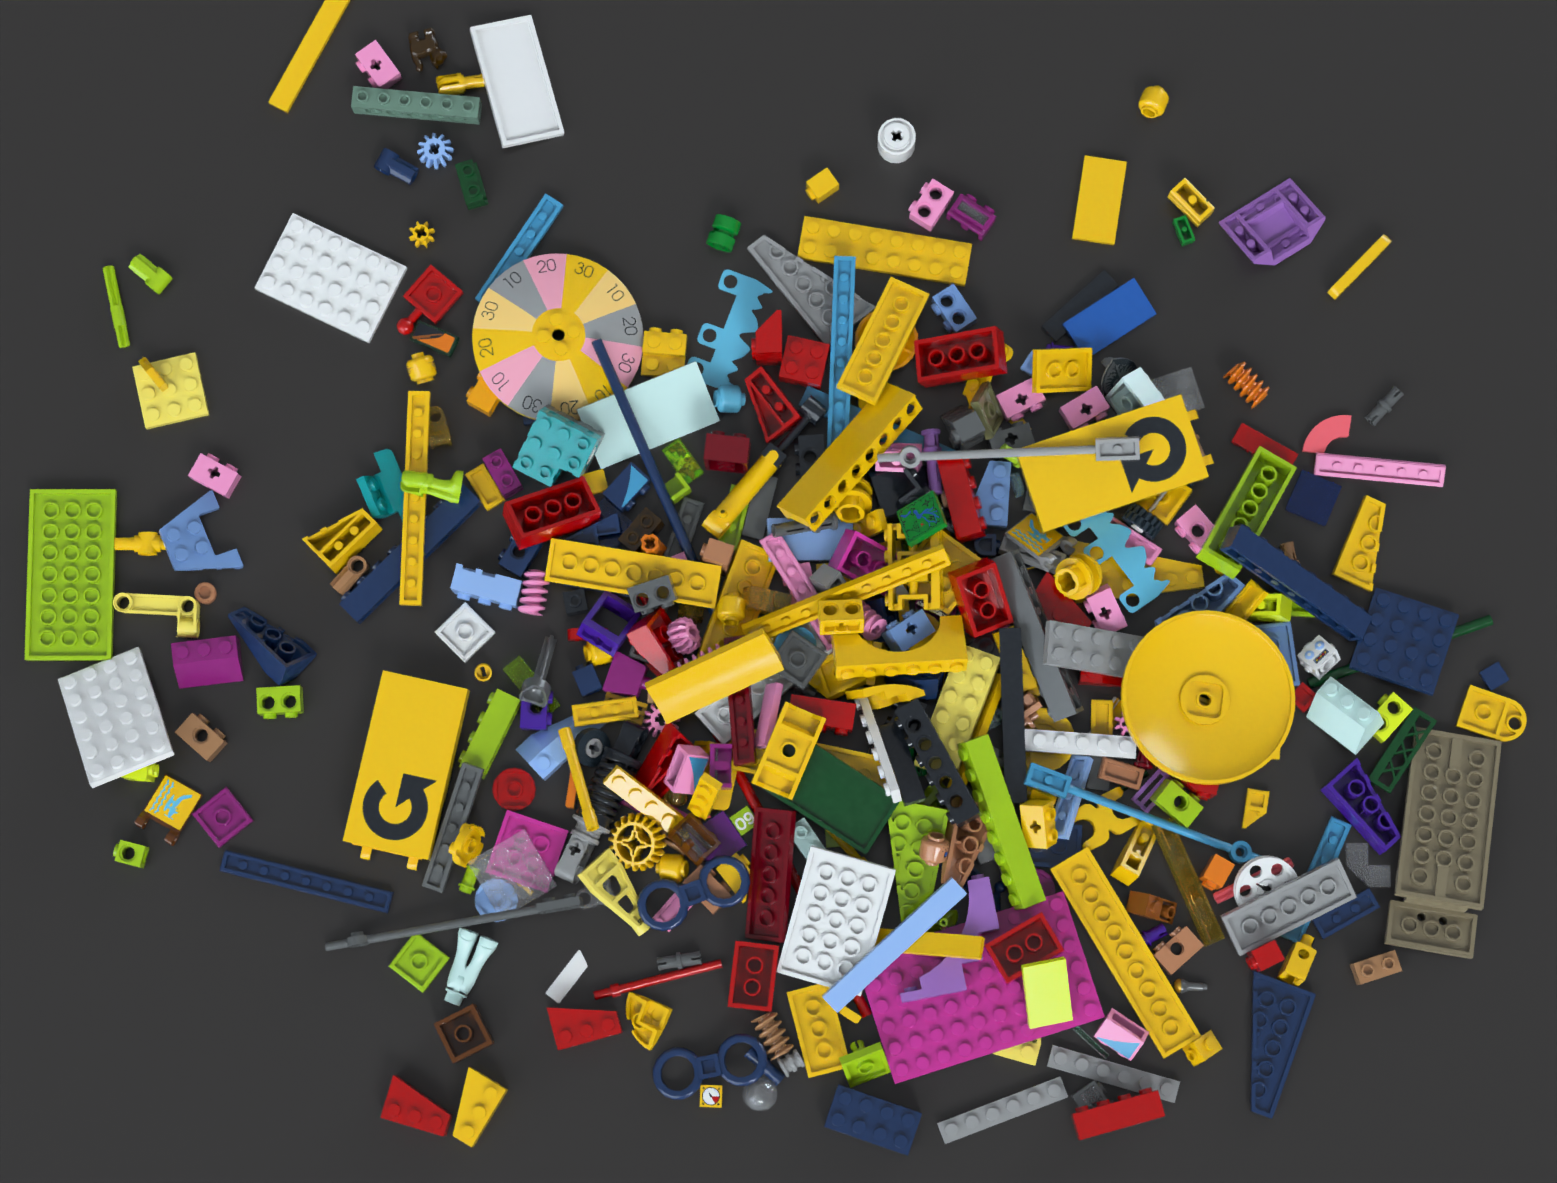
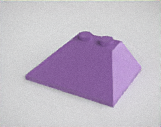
[1219,178,1326,265]

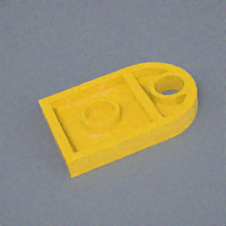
[1455,685,1527,742]

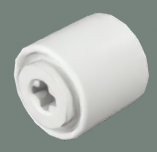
[877,118,916,163]

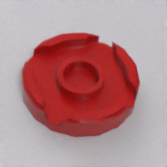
[492,768,536,811]

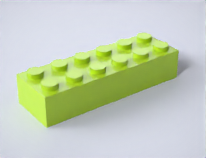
[1196,446,1297,579]

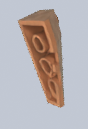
[941,797,987,888]

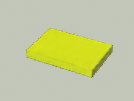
[1021,956,1073,1029]

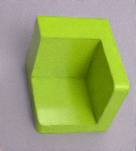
[665,472,691,505]

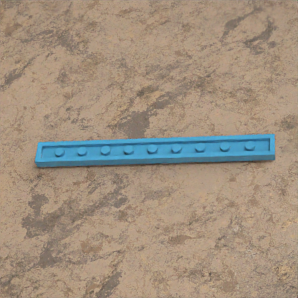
[827,256,856,448]

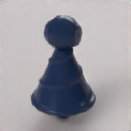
[993,881,1006,912]

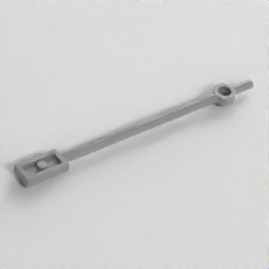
[877,436,1140,468]

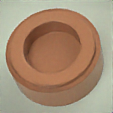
[194,582,217,604]

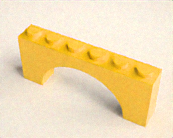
[831,615,968,679]

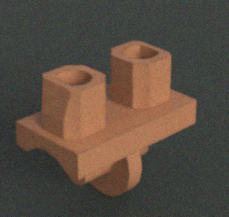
[1001,690,1043,729]

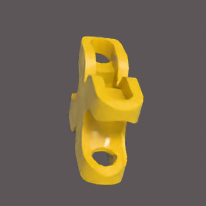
[1074,787,1140,851]

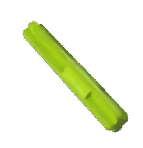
[103,265,130,348]

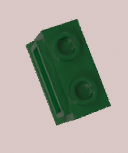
[455,159,489,210]

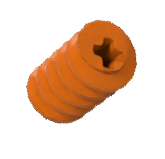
[1223,361,1270,409]

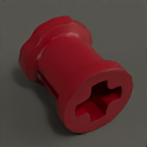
[1133,747,1153,770]

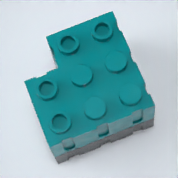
[512,404,605,487]

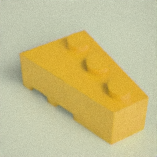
[302,508,383,574]
[453,1067,508,1147]

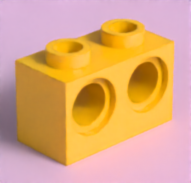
[818,599,864,635]

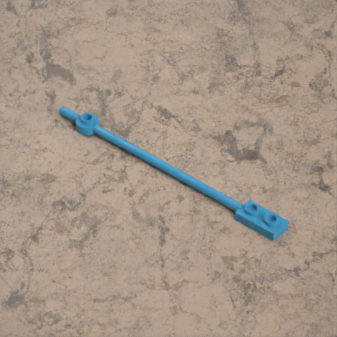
[1023,763,1262,864]

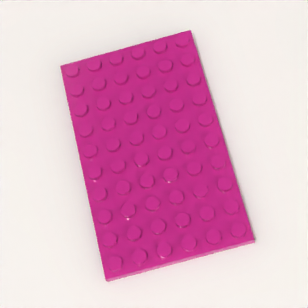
[865,891,1105,1084]

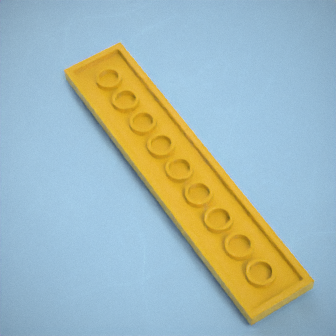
[1050,847,1201,1059]

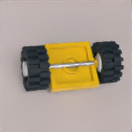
[1122,482,1195,540]

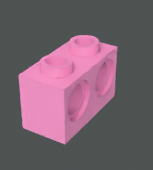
[908,179,954,232]

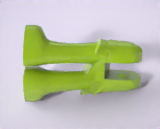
[400,470,464,504]

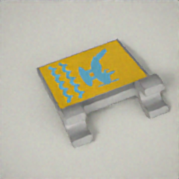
[1005,512,1078,572]

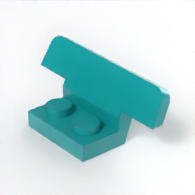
[356,449,404,522]

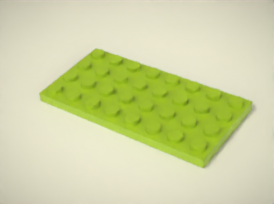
[25,489,117,661]

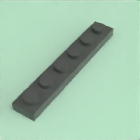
[422,762,485,893]

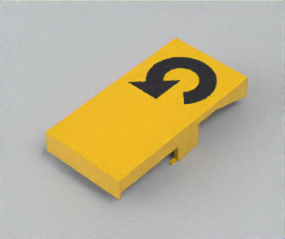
[343,670,470,871]

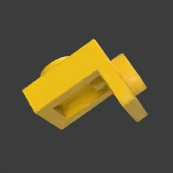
[1182,1030,1223,1066]

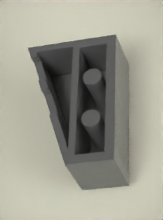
[940,404,986,451]

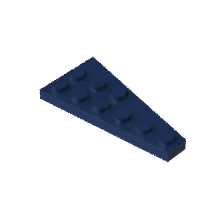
[1250,971,1316,1119]

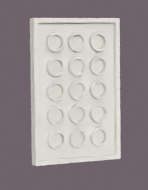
[255,213,407,344]
[58,647,174,788]
[776,845,896,996]

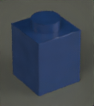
[572,662,603,698]

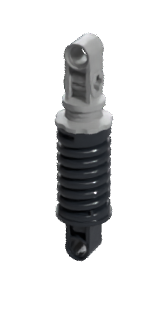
[554,720,649,884]

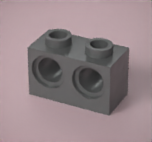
[627,574,678,615]

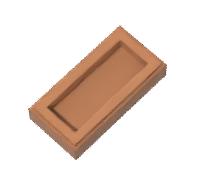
[1097,757,1145,790]

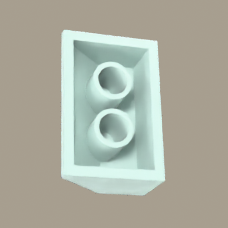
[1105,367,1165,415]
[1306,676,1384,755]

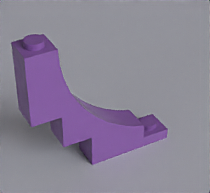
[900,874,1000,1003]

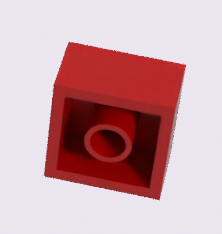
[779,335,830,390]

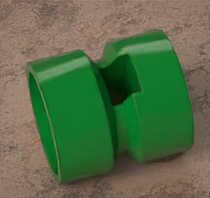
[706,214,742,252]

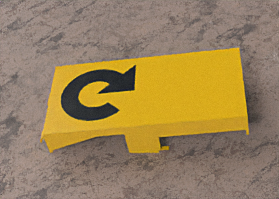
[1017,394,1214,533]

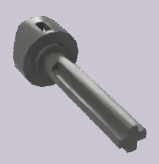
[519,635,557,708]

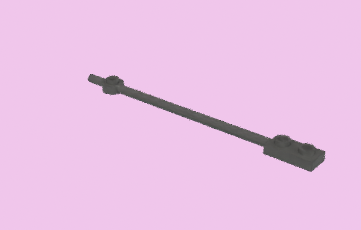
[325,893,584,951]

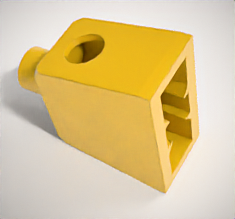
[1276,934,1317,987]

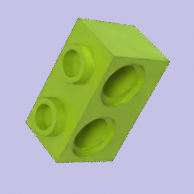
[256,685,304,719]

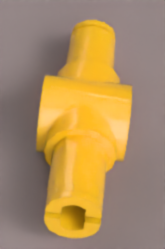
[114,532,166,556]

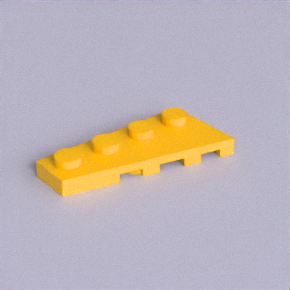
[1332,495,1386,592]

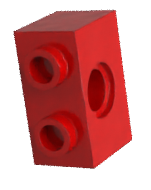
[1245,940,1285,972]

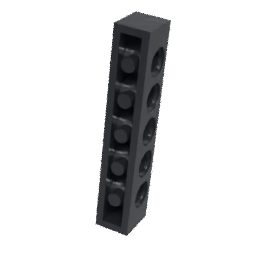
[894,698,982,828]

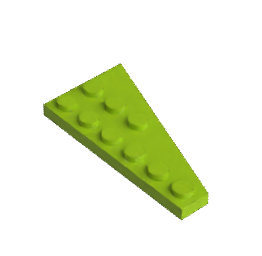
[888,801,949,922]

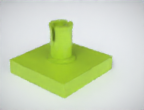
[839,1040,891,1088]

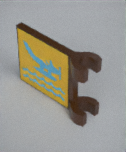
[134,774,203,846]

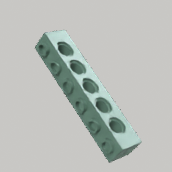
[351,86,482,125]

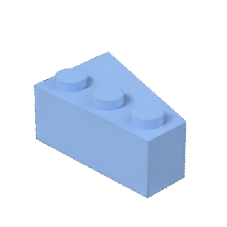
[450,563,523,611]

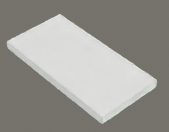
[470,15,564,148]

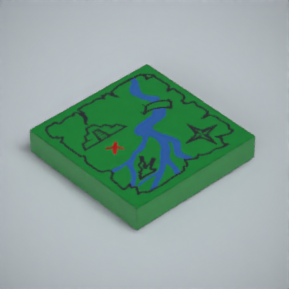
[897,490,948,548]

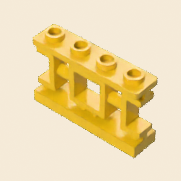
[884,523,944,612]

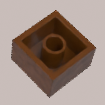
[434,1004,495,1063]

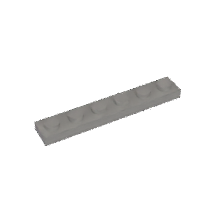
[1047,1045,1180,1103]
[937,1076,1068,1144]

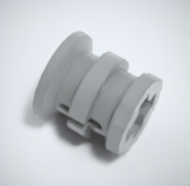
[777,1049,805,1077]

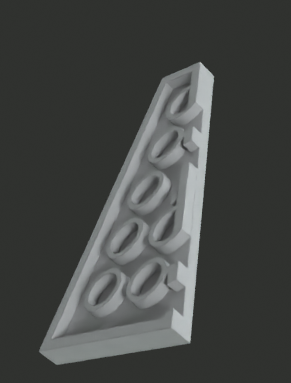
[747,235,876,344]

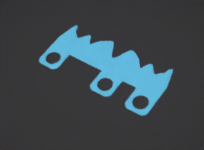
[687,269,772,388]
[1063,512,1170,613]

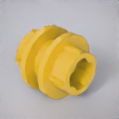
[830,472,872,523]
[1054,553,1103,600]

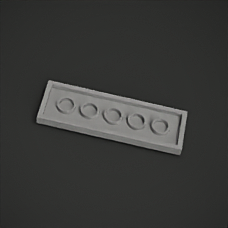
[1043,620,1143,678]
[1220,857,1357,956]

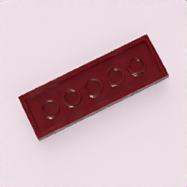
[745,807,796,943]

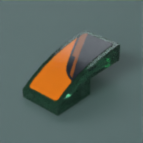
[410,320,460,357]

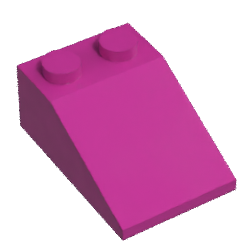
[828,529,905,596]

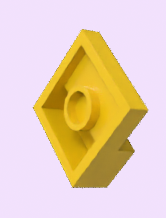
[641,327,687,377]

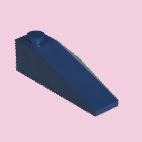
[228,607,317,686]

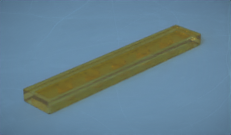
[1151,818,1225,947]

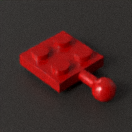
[397,265,463,335]

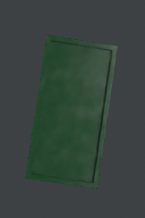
[761,744,899,855]

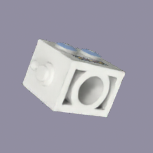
[1297,635,1341,680]

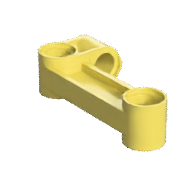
[113,593,200,638]

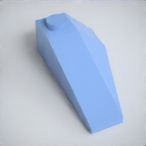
[515,715,607,781]

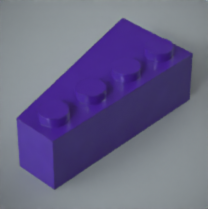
[1320,758,1401,855]

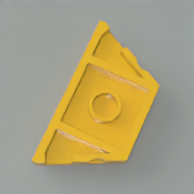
[808,638,874,700]

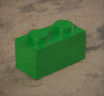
[1172,215,1195,247]

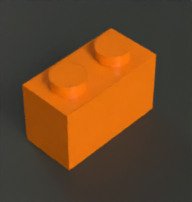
[1198,854,1235,891]

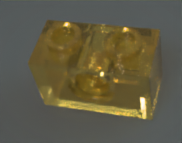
[742,586,792,615]

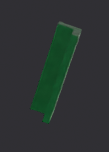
[1369,707,1437,794]

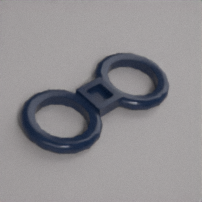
[637,855,750,931]
[653,1034,767,1100]

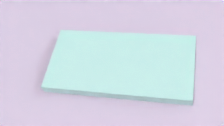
[576,361,720,469]

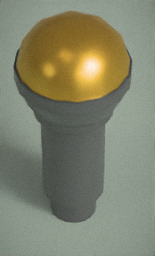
[1173,978,1207,994]

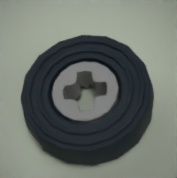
[574,728,611,767]

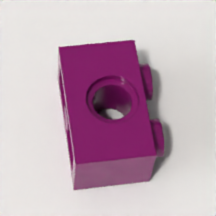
[482,448,523,499]

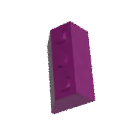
[171,635,244,689]

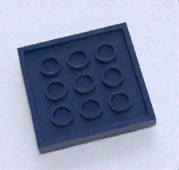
[1349,587,1459,696]

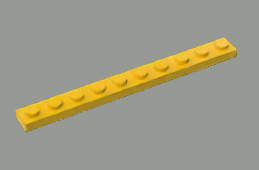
[399,391,431,606]
[741,544,951,638]

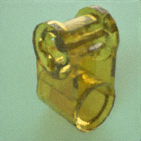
[429,406,453,450]

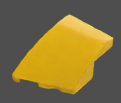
[845,684,925,710]

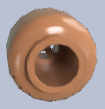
[919,832,950,866]

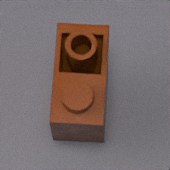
[1126,890,1177,924]

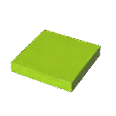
[389,935,450,993]

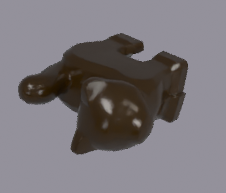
[408,28,447,72]

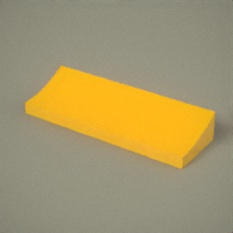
[645,628,784,724]

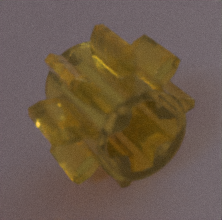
[677,604,704,624]

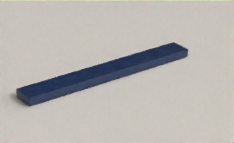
[219,850,394,913]

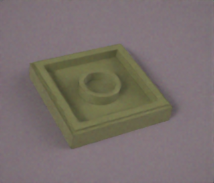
[971,381,1004,440]

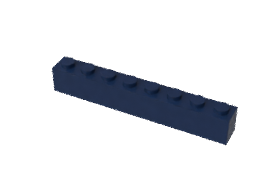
[339,483,482,624]
[1219,524,1372,641]

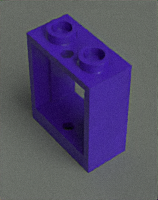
[576,591,641,657]

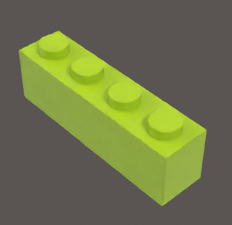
[458,689,521,779]

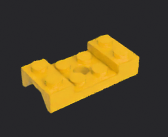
[751,702,826,800]

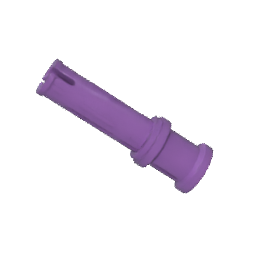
[921,429,943,495]

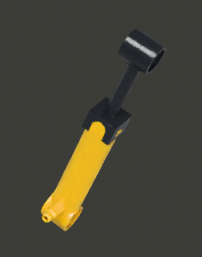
[702,395,828,539]

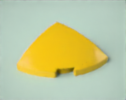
[626,992,673,1050]

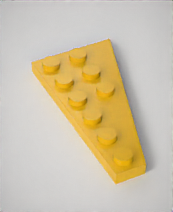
[1069,541,1205,604]

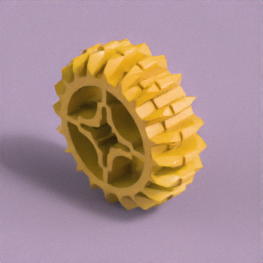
[608,812,667,871]

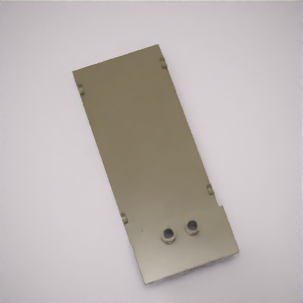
[1384,727,1502,959]

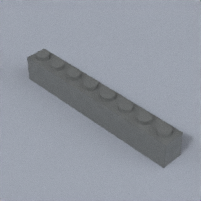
[991,549,1084,722]

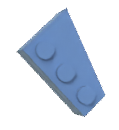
[976,461,1011,530]

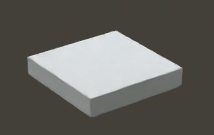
[435,602,496,663]

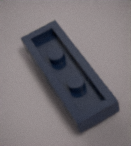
[1311,888,1380,939]

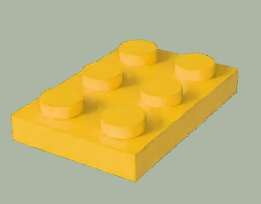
[1032,347,1092,393]

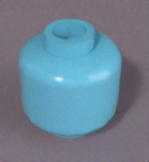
[713,385,746,413]

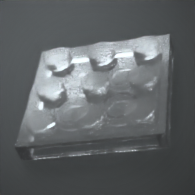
[468,829,558,912]

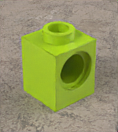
[113,840,149,869]

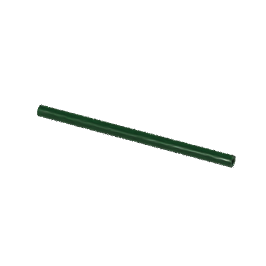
[1307,615,1493,689]

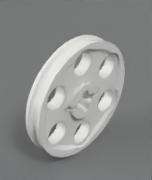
[1233,855,1298,906]

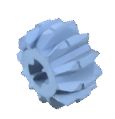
[417,133,454,170]

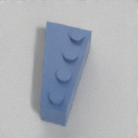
[1154,574,1245,627]

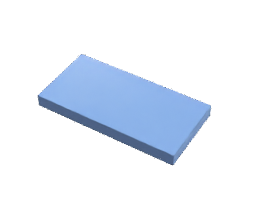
[766,517,853,562]

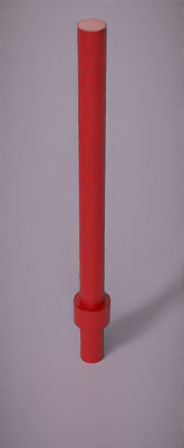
[593,959,722,1000]

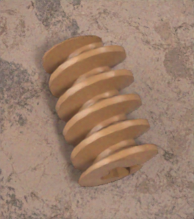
[751,1012,794,1061]

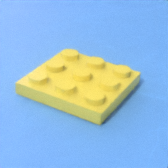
[132,352,209,429]

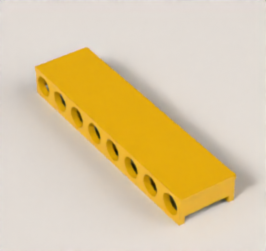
[777,383,923,532]

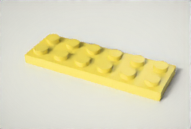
[914,645,1000,779]

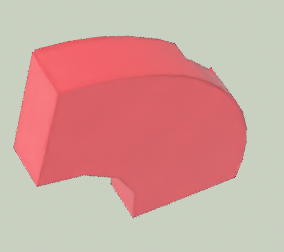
[1302,415,1351,454]

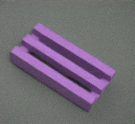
[1131,769,1173,813]

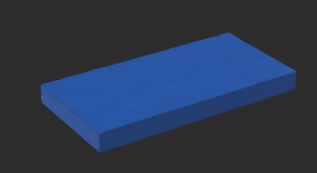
[1062,278,1157,355]

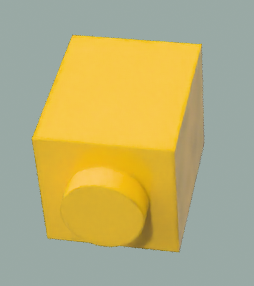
[805,168,839,204]

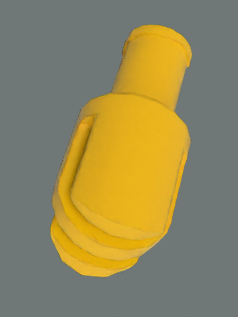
[436,73,484,95]

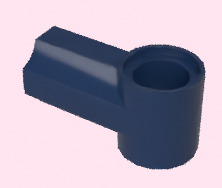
[373,148,419,185]

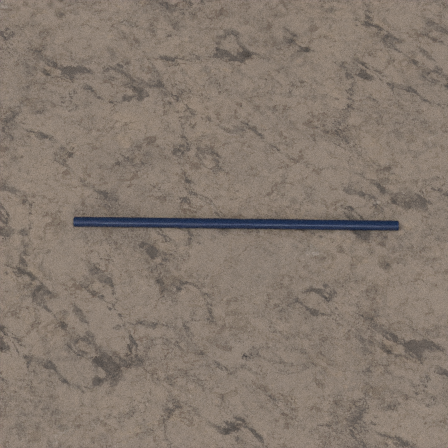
[592,339,714,616]

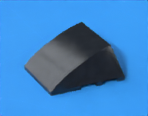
[867,464,943,538]

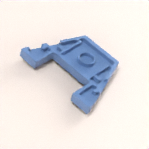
[159,490,243,571]

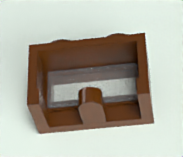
[667,813,721,867]

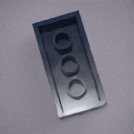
[824,1084,922,1156]

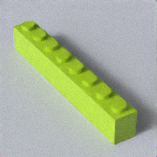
[957,734,1046,910]

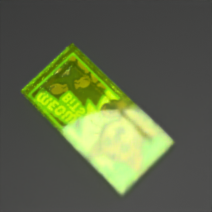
[662,438,704,484]

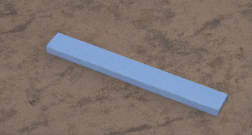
[822,877,967,1013]

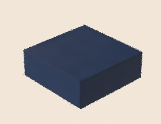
[1479,662,1510,691]

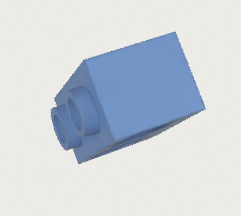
[931,283,977,333]

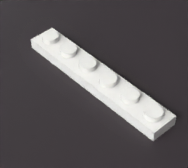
[854,686,902,803]
[1025,729,1136,759]

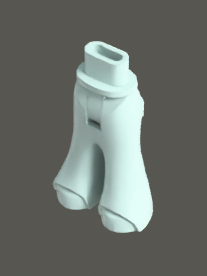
[444,927,498,1006]

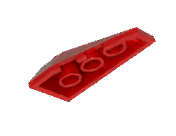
[626,606,685,674]

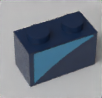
[602,462,651,514]

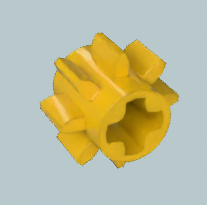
[409,221,435,248]

